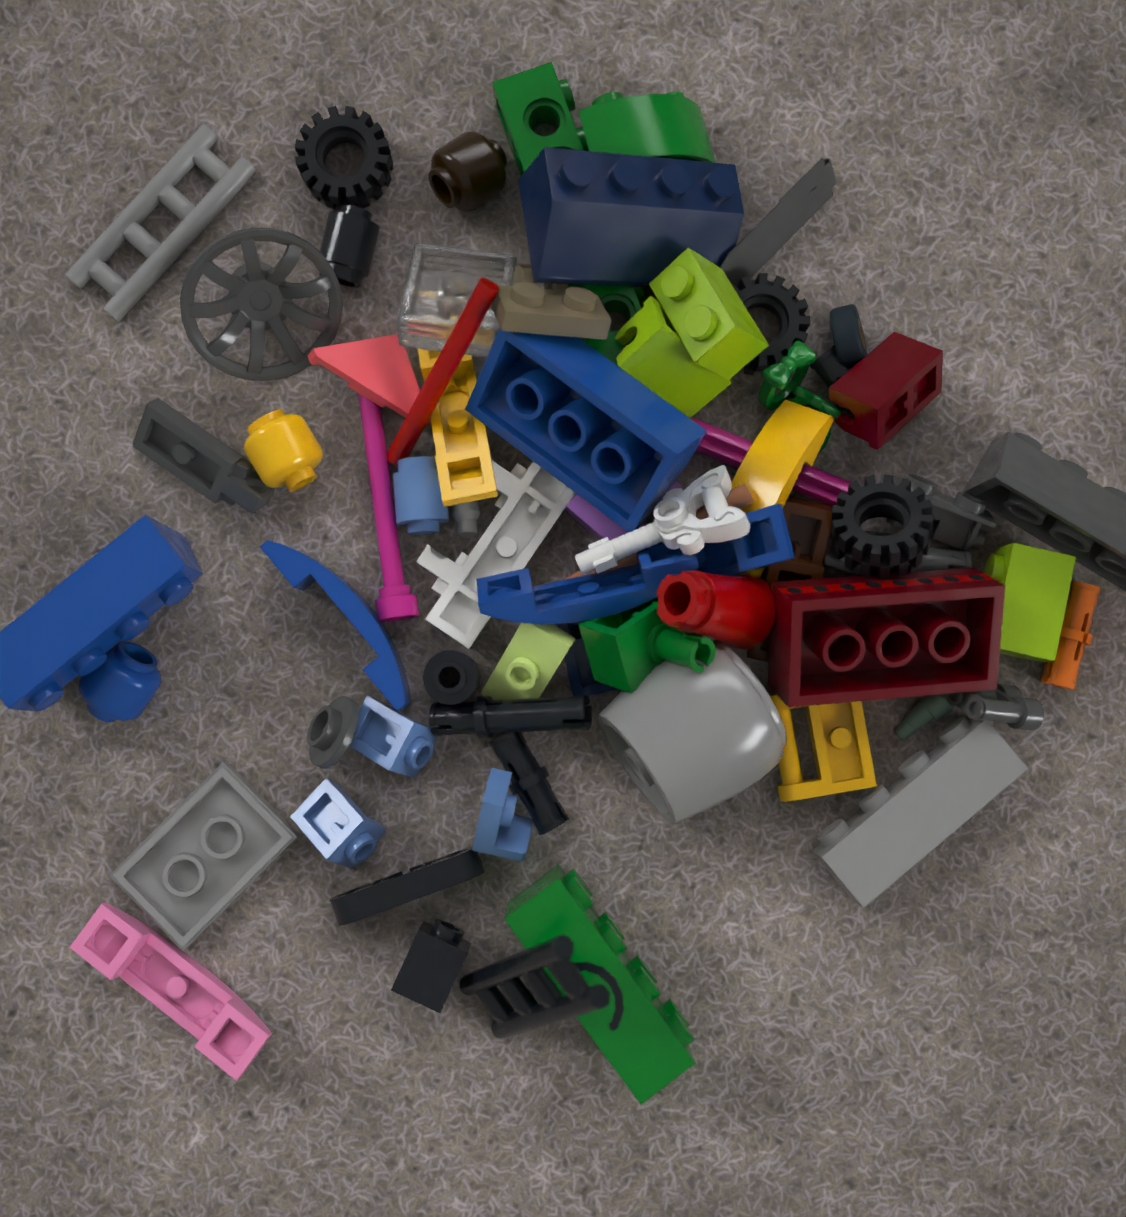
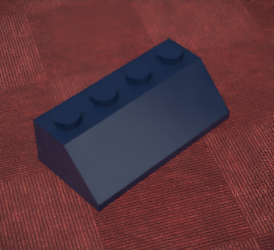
[518,147,744,287]

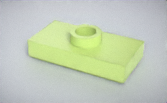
[480,623,576,701]

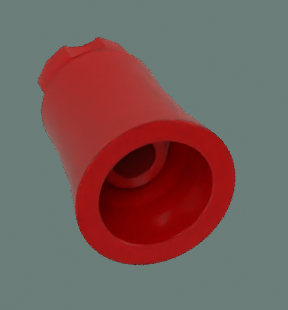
[656,570,776,649]

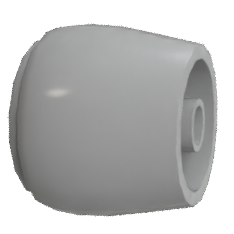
[598,639,787,825]

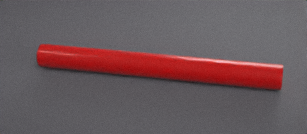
[387,278,500,466]

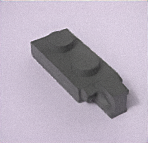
[133,398,275,514]

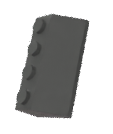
[962,432,1126,591]

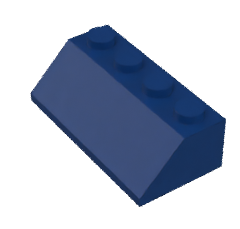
[465,328,707,532]
[0,515,203,712]

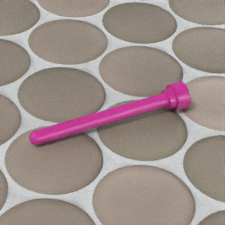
[358,393,420,622]

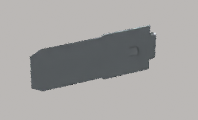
[720,158,836,286]

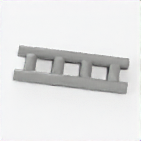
[64,123,257,322]

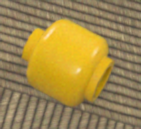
[243,409,323,492]

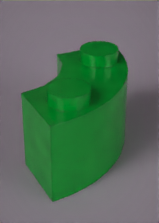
[578,91,716,163]

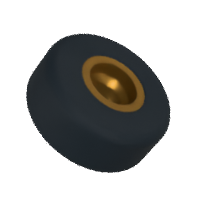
[830,304,867,367]

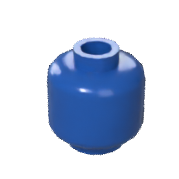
[79,641,161,722]

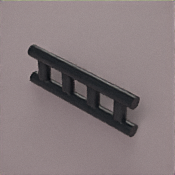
[459,935,611,1039]

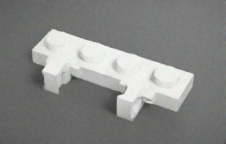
[416,460,575,649]

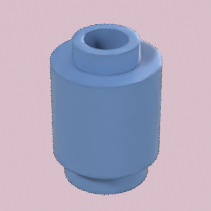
[393,456,449,535]

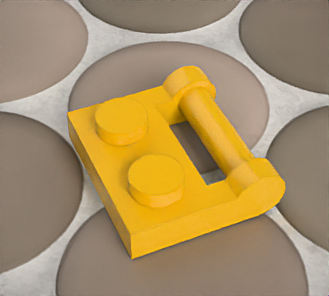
[769,694,877,802]

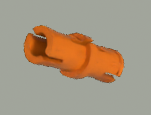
[1039,581,1101,690]

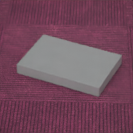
[109,761,300,951]

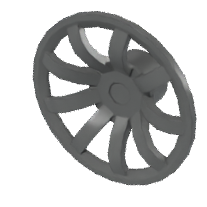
[180,227,343,381]

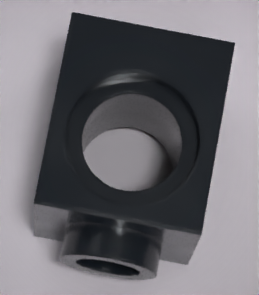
[391,919,471,1013]

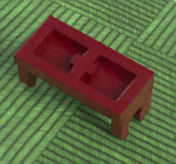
[829,332,943,450]

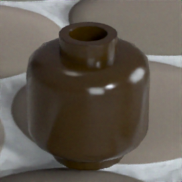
[428,131,507,212]

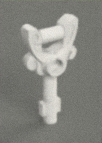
[575,465,750,575]

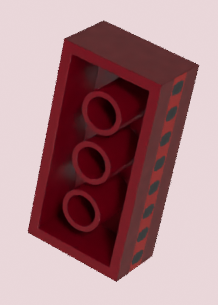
[768,568,1005,707]

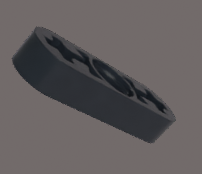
[330,846,485,926]

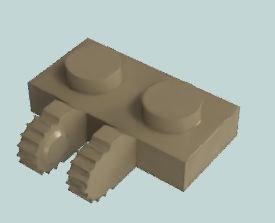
[491,263,612,340]

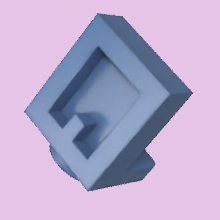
[349,695,437,777]
[472,768,533,861]
[290,778,386,868]

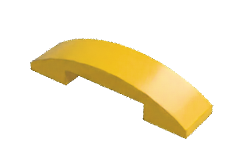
[414,320,498,507]
[731,399,834,577]

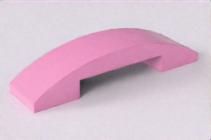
[69,902,272,1081]

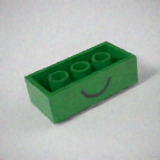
[504,864,696,1105]

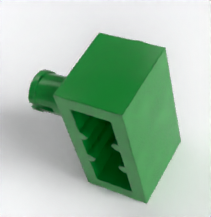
[579,597,715,693]

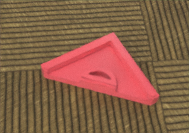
[307,334,431,429]

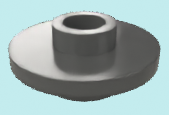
[307,696,359,769]

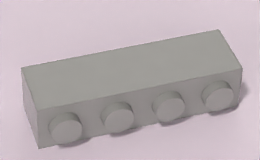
[812,717,1029,908]

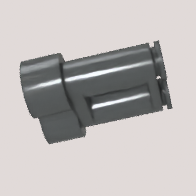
[947,684,1044,731]

